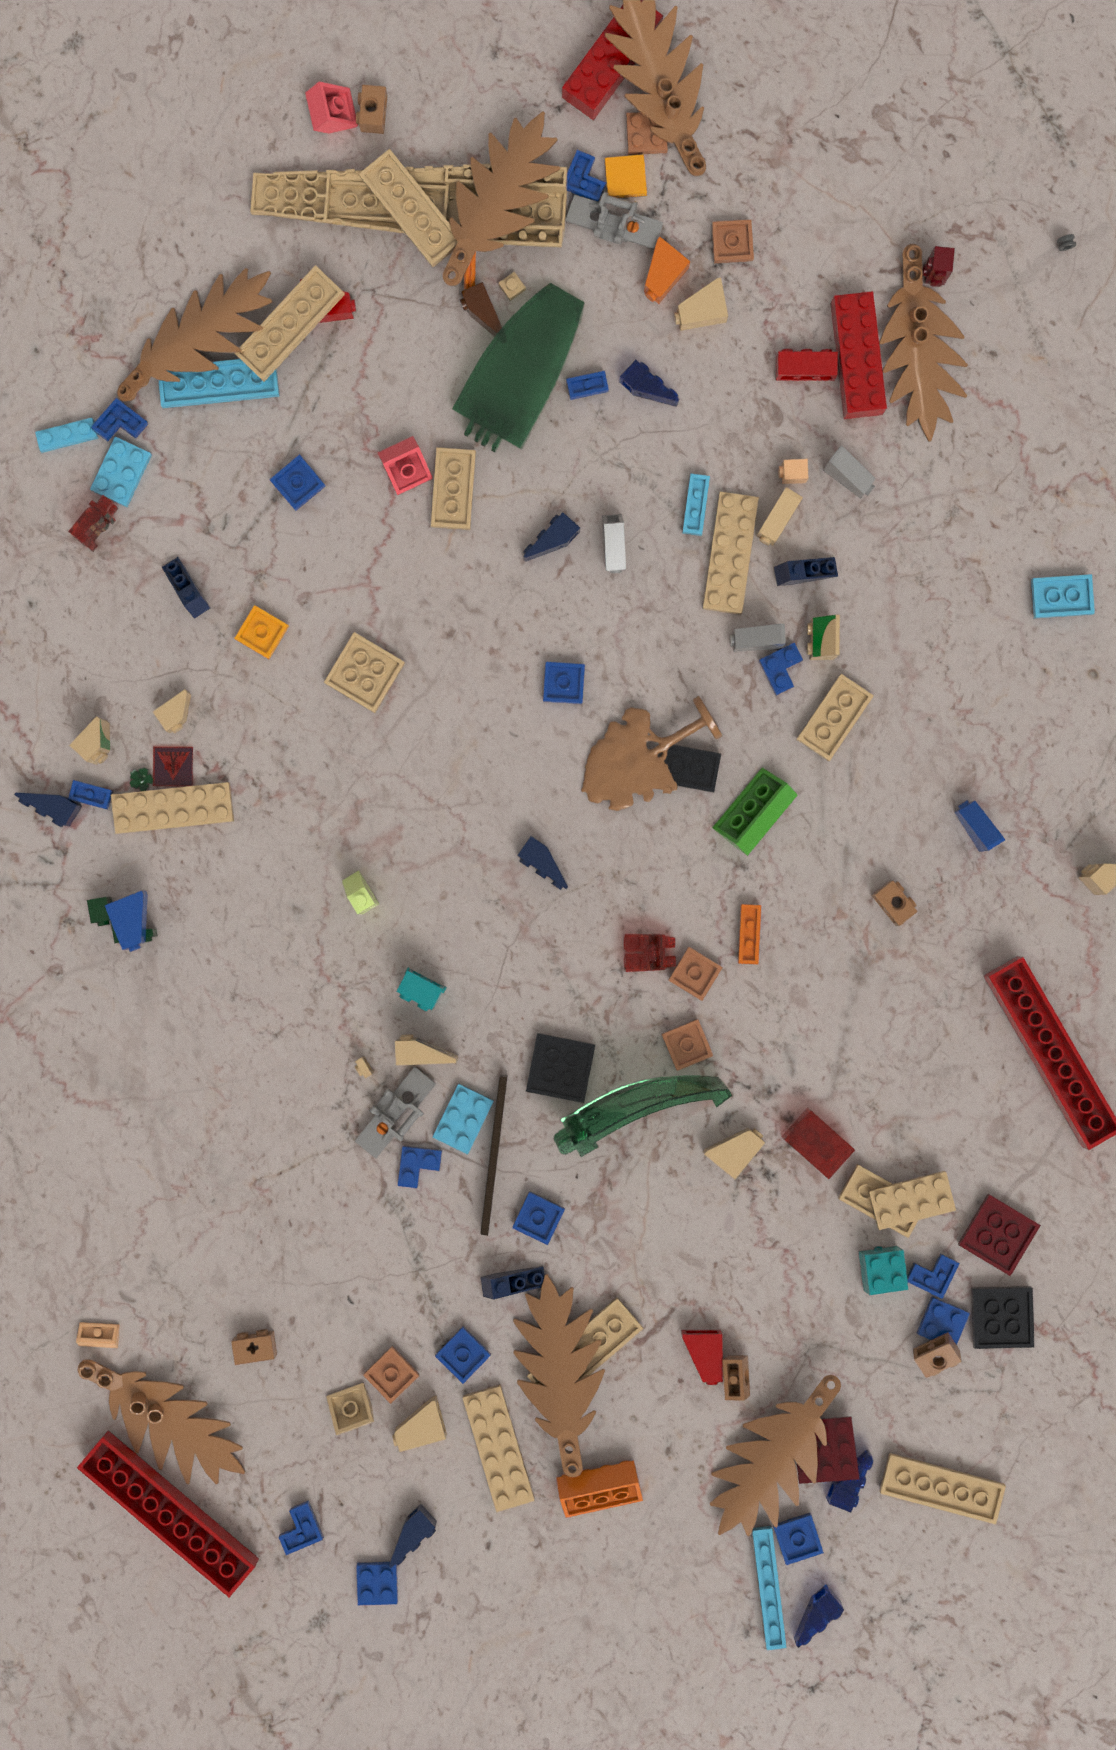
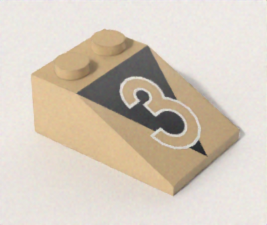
[395,1034,458,1065]

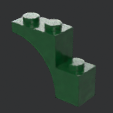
[87,897,158,944]

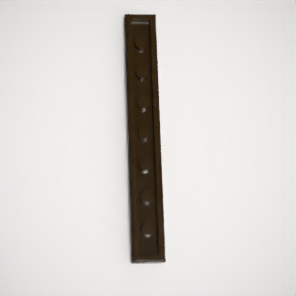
[480,1075,508,1236]

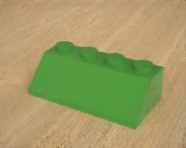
[712,768,798,856]

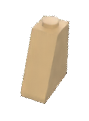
[674,278,728,331]
[757,487,803,546]
[703,1128,765,1179]
[392,1395,447,1452]

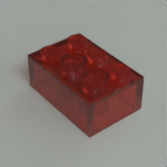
[781,1107,855,1179]

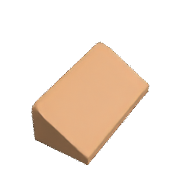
[76,1322,120,1348]

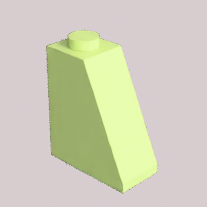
[342,870,379,914]

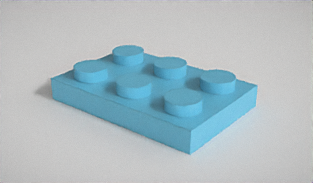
[90,437,152,507]
[1031,574,1095,619]
[432,1083,494,1155]

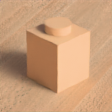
[778,459,808,484]

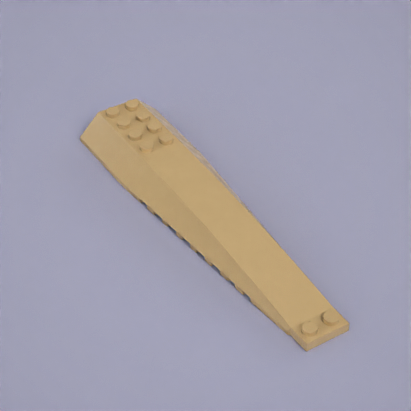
[250,164,567,248]

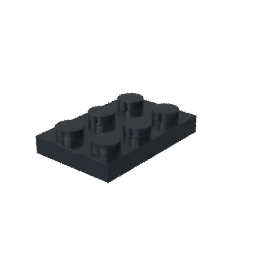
[660,745,721,793]

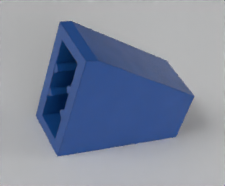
[954,800,1005,852]
[105,890,148,952]

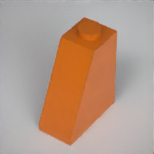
[644,237,690,304]

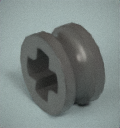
[1057,234,1076,251]

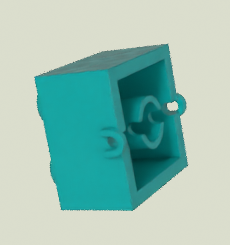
[396,967,447,1011]
[859,1246,909,1295]

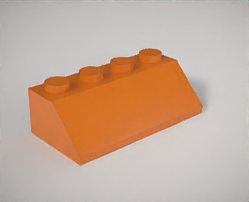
[556,1460,643,1518]

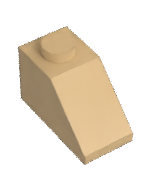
[153,689,191,733]

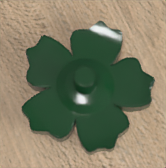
[129,767,154,791]

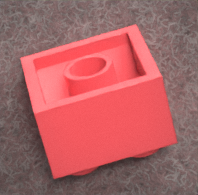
[305,81,358,134]
[378,436,433,495]

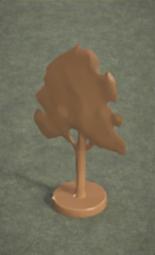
[581,696,723,811]

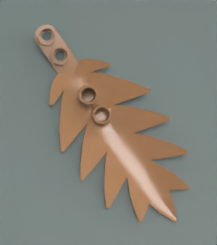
[605,0,706,176]
[443,111,560,286]
[879,244,968,442]
[117,268,272,402]
[513,1274,605,1477]
[77,1360,245,1484]
[710,1375,841,1536]

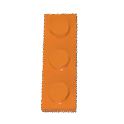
[738,904,761,965]

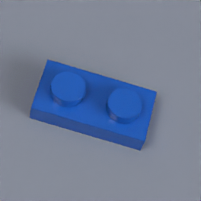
[566,371,609,400]
[68,780,113,810]

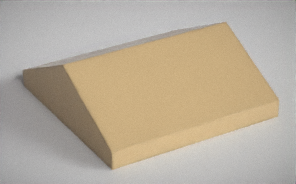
[326,1383,374,1435]

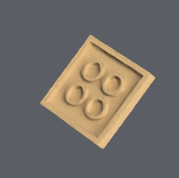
[324,632,405,713]

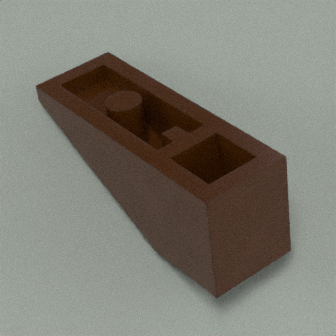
[459,282,507,344]

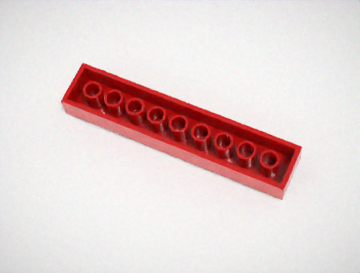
[983,956,1116,1150]
[77,1430,259,1598]

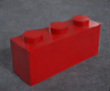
[776,349,838,381]

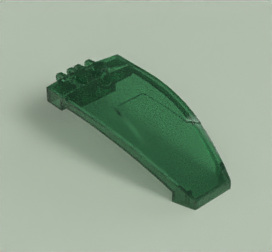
[452,283,585,453]
[553,1075,732,1157]

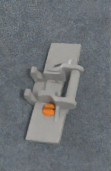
[565,192,663,249]
[355,1067,436,1158]

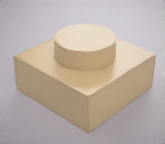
[498,272,526,301]
[355,1056,374,1078]

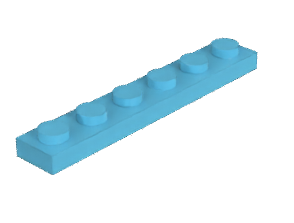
[752,1526,787,1650]

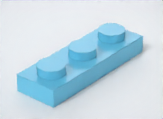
[35,418,99,453]
[682,474,710,536]

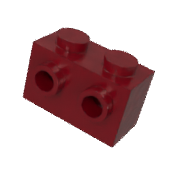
[922,246,955,287]

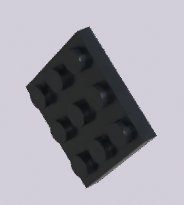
[526,1033,595,1103]
[971,1286,1034,1349]

